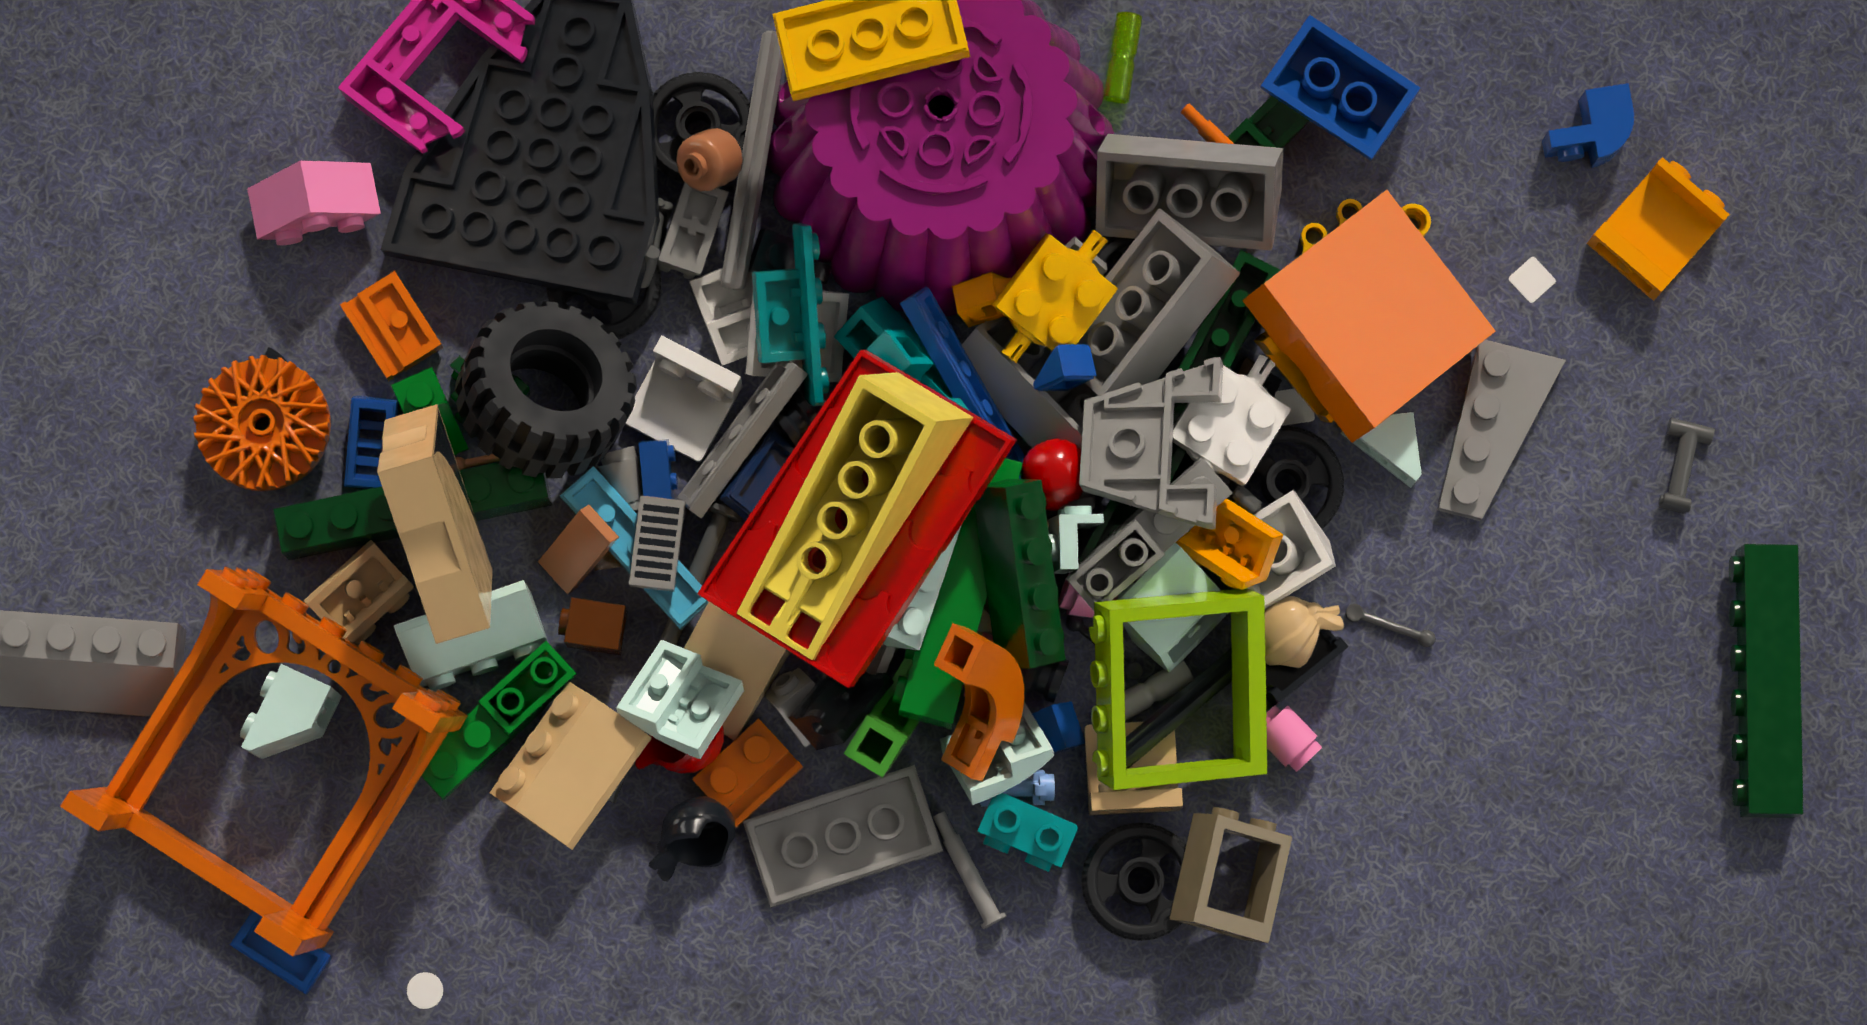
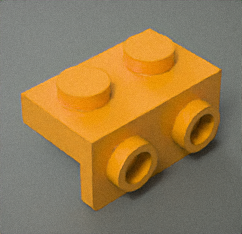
[1175,498,1283,590]

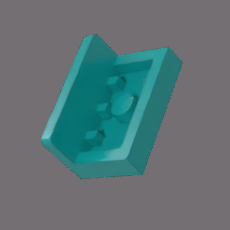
[977,793,1078,872]

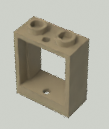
[1170,807,1292,943]

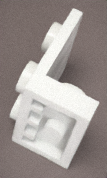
[625,335,743,462]

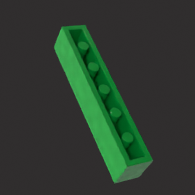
[892,458,1023,729]

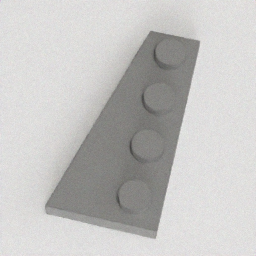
[1437,340,1566,521]

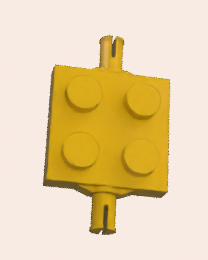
[992,230,1118,364]

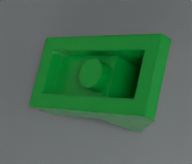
[391,367,469,456]

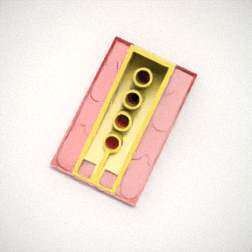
[697,350,1017,688]

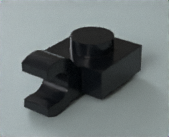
[749,228,832,284]

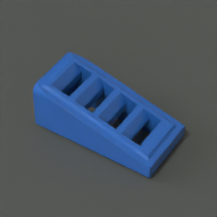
[344,396,399,489]

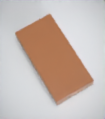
[538,505,619,595]

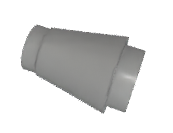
[598,446,643,511]

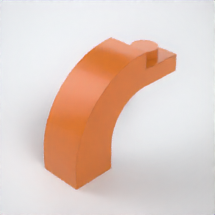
[934,623,1024,782]

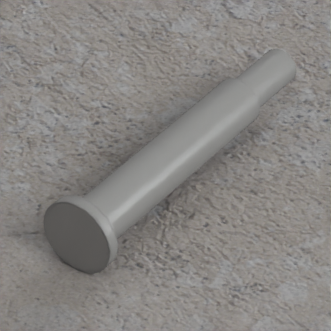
[933,811,1007,929]

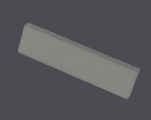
[677,361,808,518]

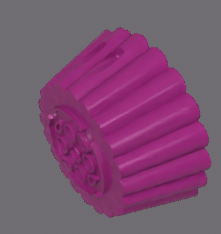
[766,0,1114,316]

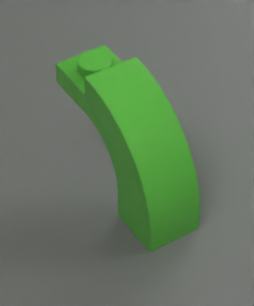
[844,658,920,778]

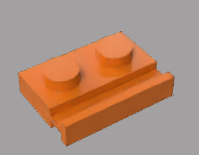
[340,271,443,382]
[692,718,803,829]

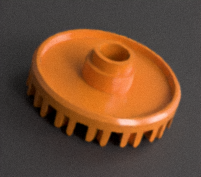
[193,355,331,491]

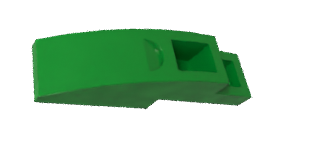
[421,641,577,800]

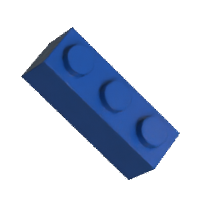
[639,439,678,499]

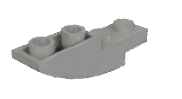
[1066,457,1233,611]

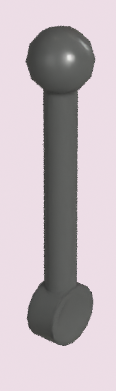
[1346,604,1436,647]

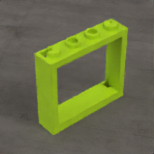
[1089,588,1267,790]

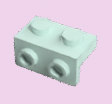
[1047,506,1104,574]

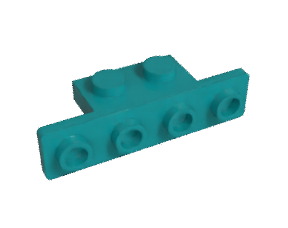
[752,223,829,406]

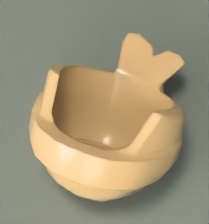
[1265,596,1344,668]

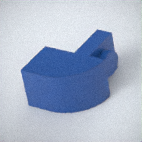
[1542,83,1634,168]

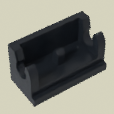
[1266,629,1349,706]
[788,671,894,750]

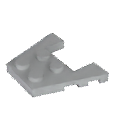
[1079,357,1223,529]

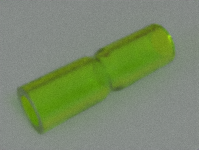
[1103,12,1142,104]

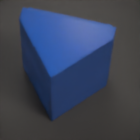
[1032,701,1085,754]

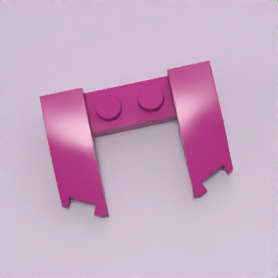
[338,0,536,154]

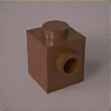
[558,597,628,656]

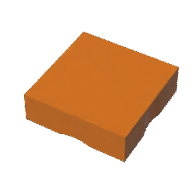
[1242,190,1496,443]

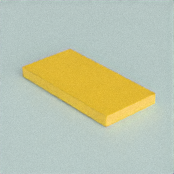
[772,0,971,101]

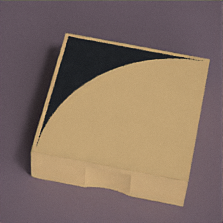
[377,404,493,644]

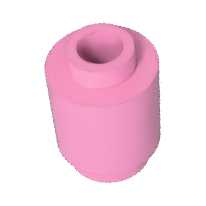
[1266,705,1322,772]

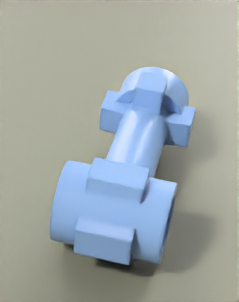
[980,770,1055,807]

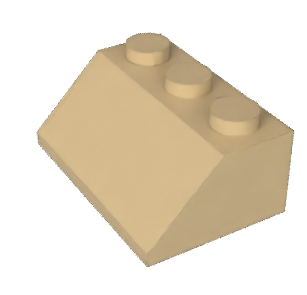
[489,681,652,850]

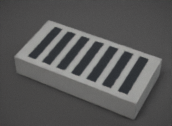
[629,495,686,592]

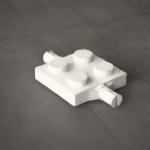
[1172,355,1291,486]

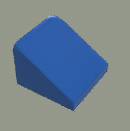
[1033,344,1097,391]

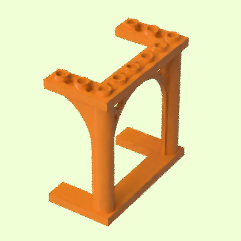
[60,566,468,957]

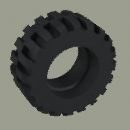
[455,301,637,479]

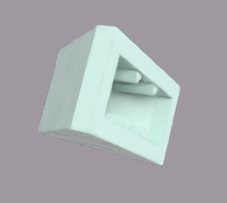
[1341,412,1422,488]

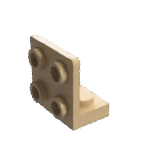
[1084,722,1183,815]

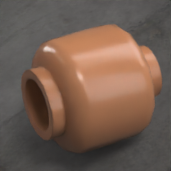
[676,128,743,191]

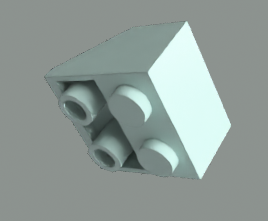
[1117,543,1228,672]
[240,664,342,759]

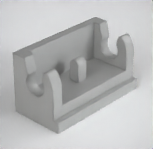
[657,182,729,279]

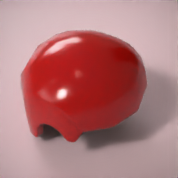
[1020,438,1083,511]

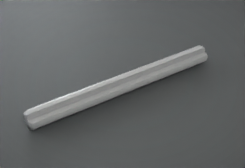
[720,30,783,290]

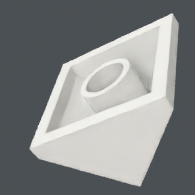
[1248,490,1336,609]

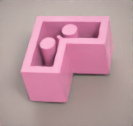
[247,161,381,246]

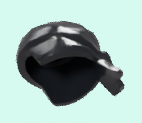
[648,796,736,882]

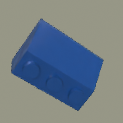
[1260,15,1421,161]

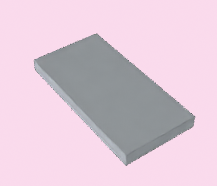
[743,765,943,908]

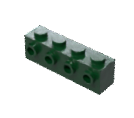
[975,479,1066,669]

